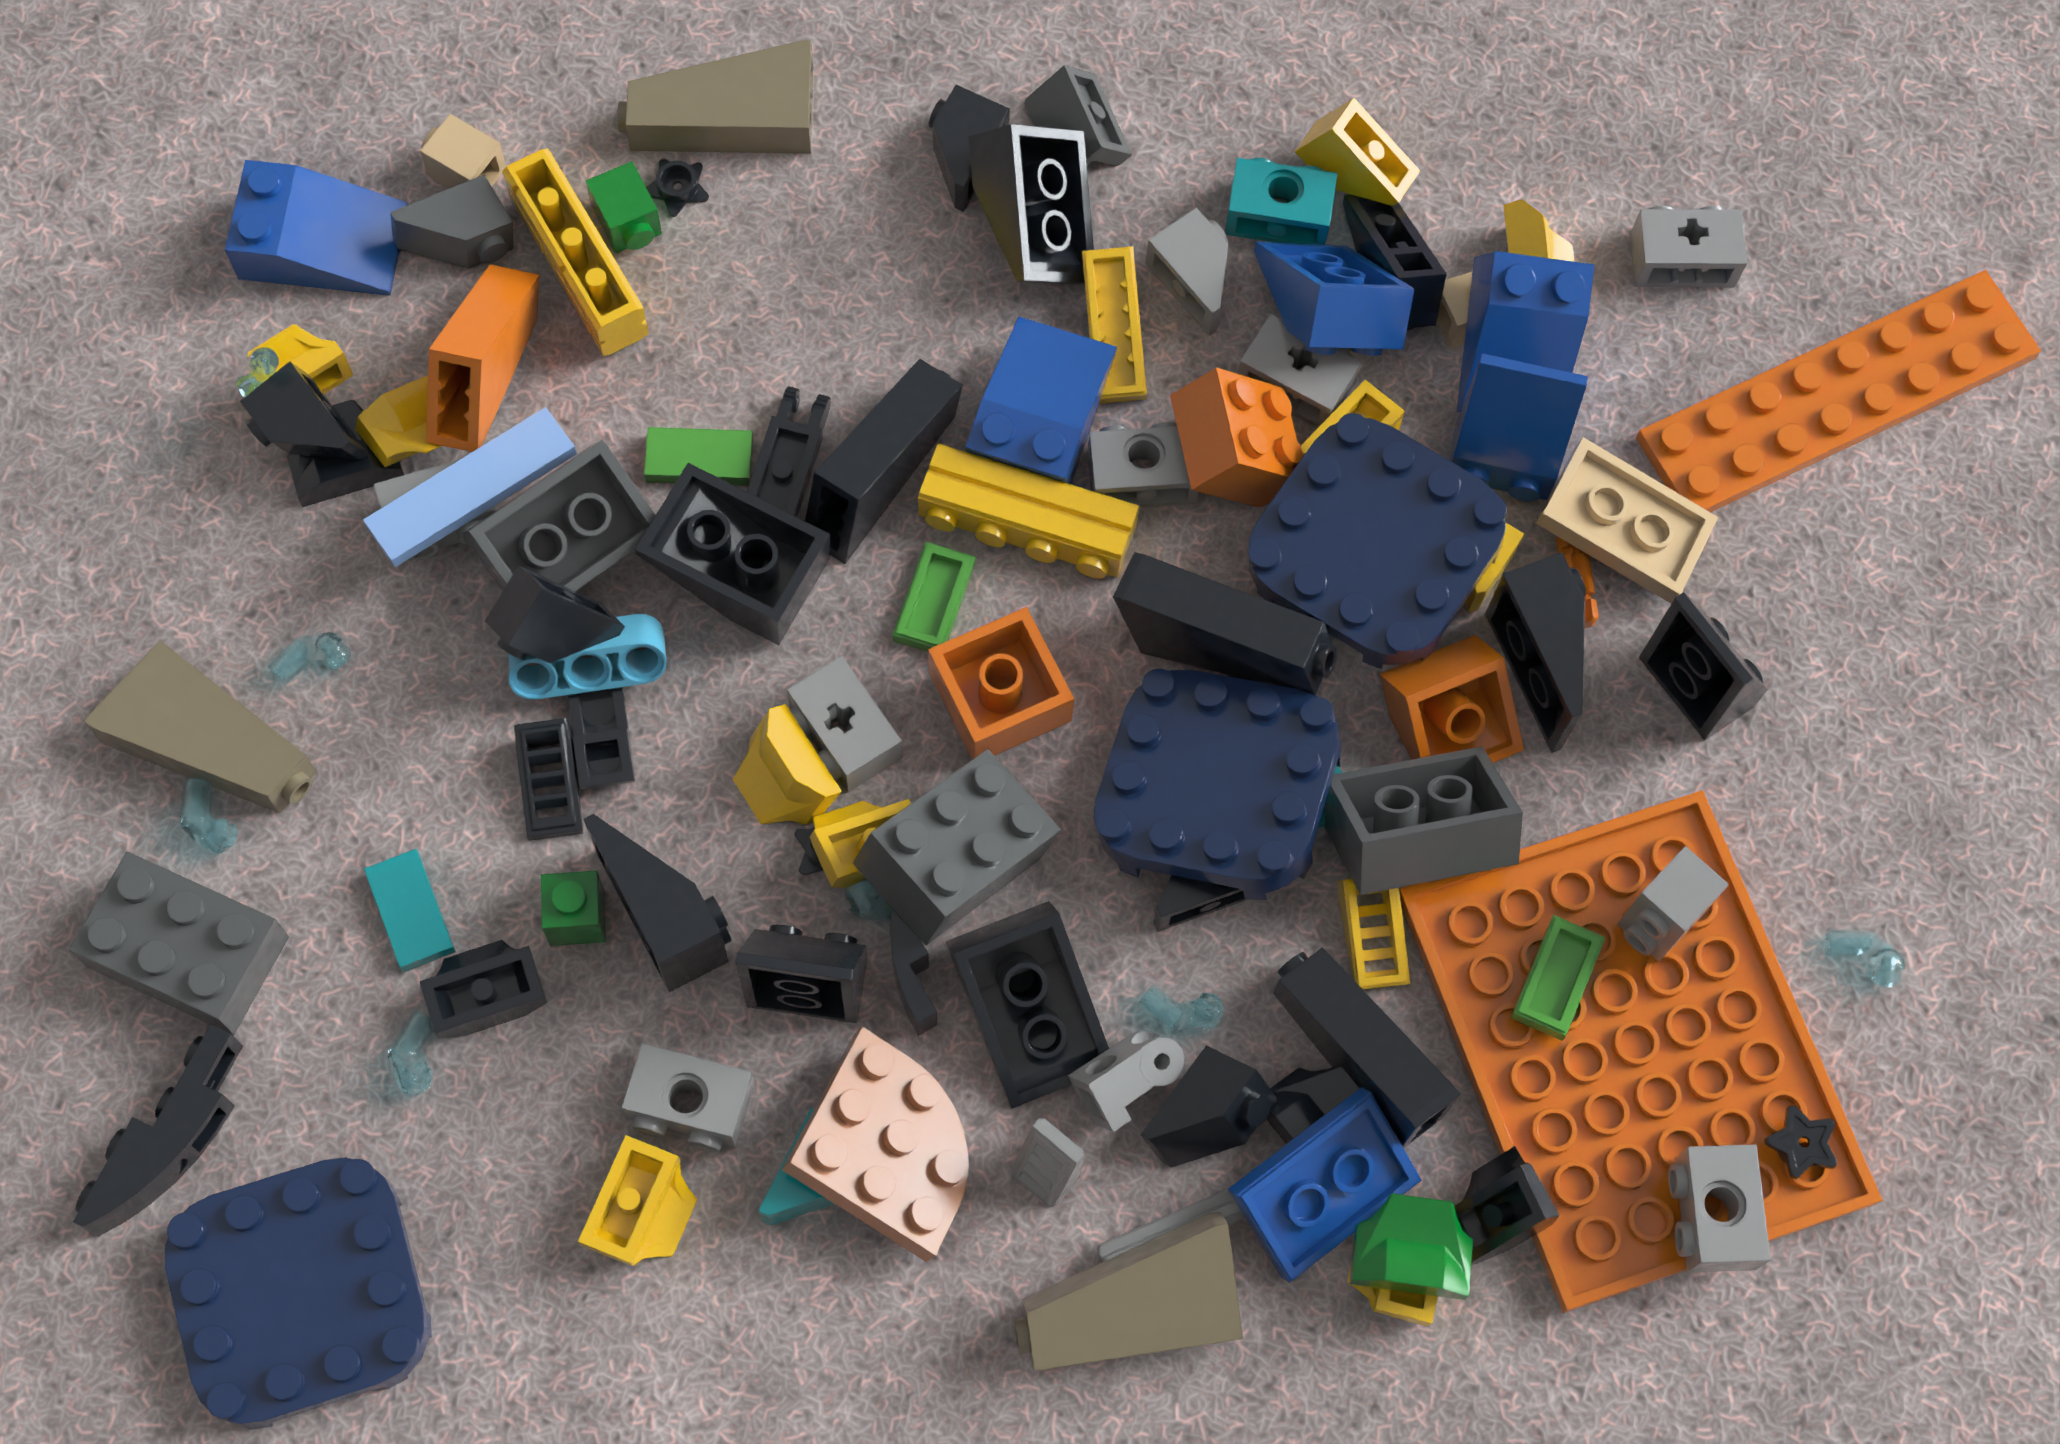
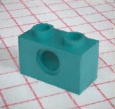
[1225,157,1338,244]

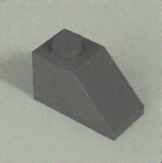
[390,175,514,269]

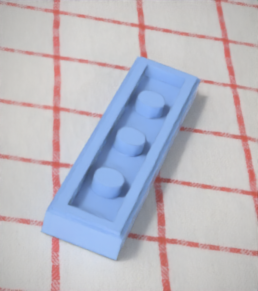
[363,407,577,567]

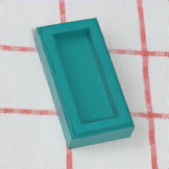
[364,848,456,973]

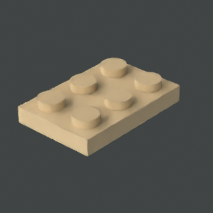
[1535,437,1719,603]

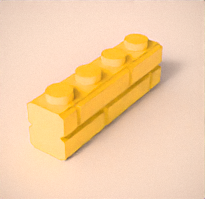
[502,148,649,356]
[918,443,1139,579]

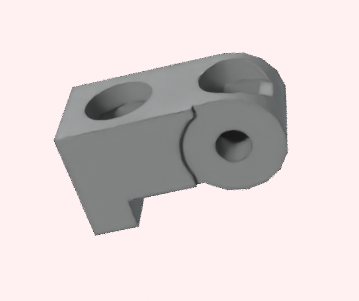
[1068,1030,1185,1132]

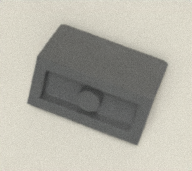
[1025,65,1132,166]

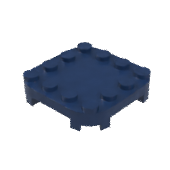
[1248,413,1507,669]
[1093,669,1342,900]
[165,1157,432,1429]

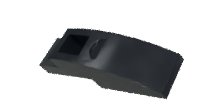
[73,1024,243,1237]

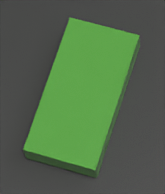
[644,427,753,486]
[892,542,976,652]
[1510,915,1606,1041]

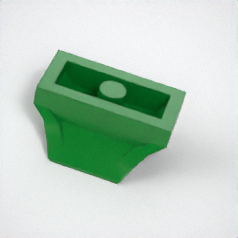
[1350,1193,1473,1300]

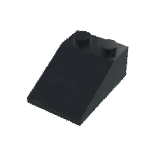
[968,124,1094,285]
[635,463,830,645]
[1485,552,1586,753]
[1639,592,1768,741]
[583,814,732,992]
[945,901,1109,1109]
[735,925,868,1023]

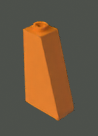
[426,264,540,452]

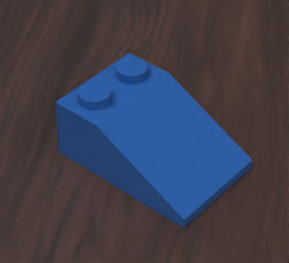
[225,160,408,296]
[1254,242,1414,356]
[1456,251,1595,413]
[965,316,1117,484]
[1449,354,1588,502]

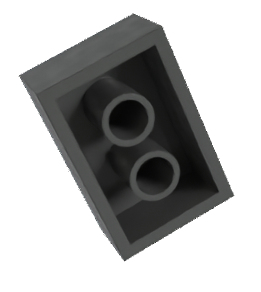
[462,439,656,591]
[1325,746,1523,895]
[853,749,1061,946]
[69,851,289,1035]

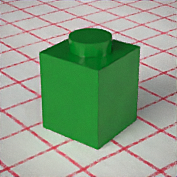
[585,161,662,253]
[541,870,606,946]

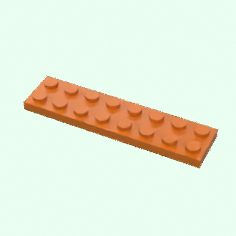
[1636,269,2041,512]

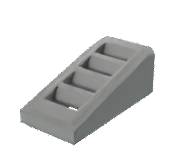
[1012,1117,1085,1207]

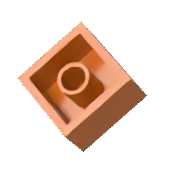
[1170,367,1303,507]
[928,607,1074,760]

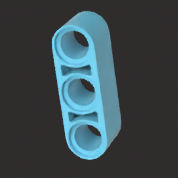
[508,614,666,699]

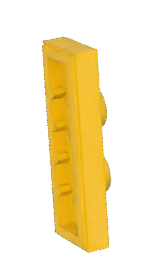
[1082,246,1147,404]

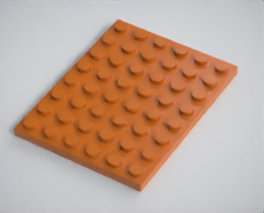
[1399,790,1883,1314]

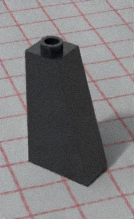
[805,359,963,564]
[1113,552,1336,695]
[1273,947,1460,1149]

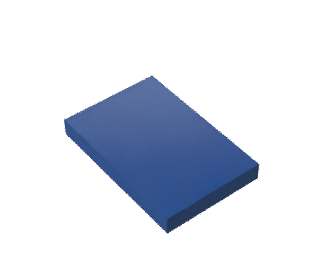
[1228,1087,1422,1283]

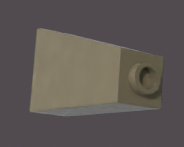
[617,40,814,154]
[83,641,317,813]
[1014,1212,1243,1371]

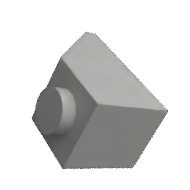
[1145,207,1229,336]

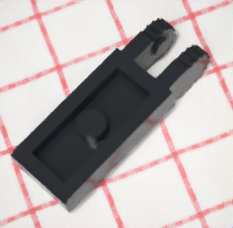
[747,386,831,517]

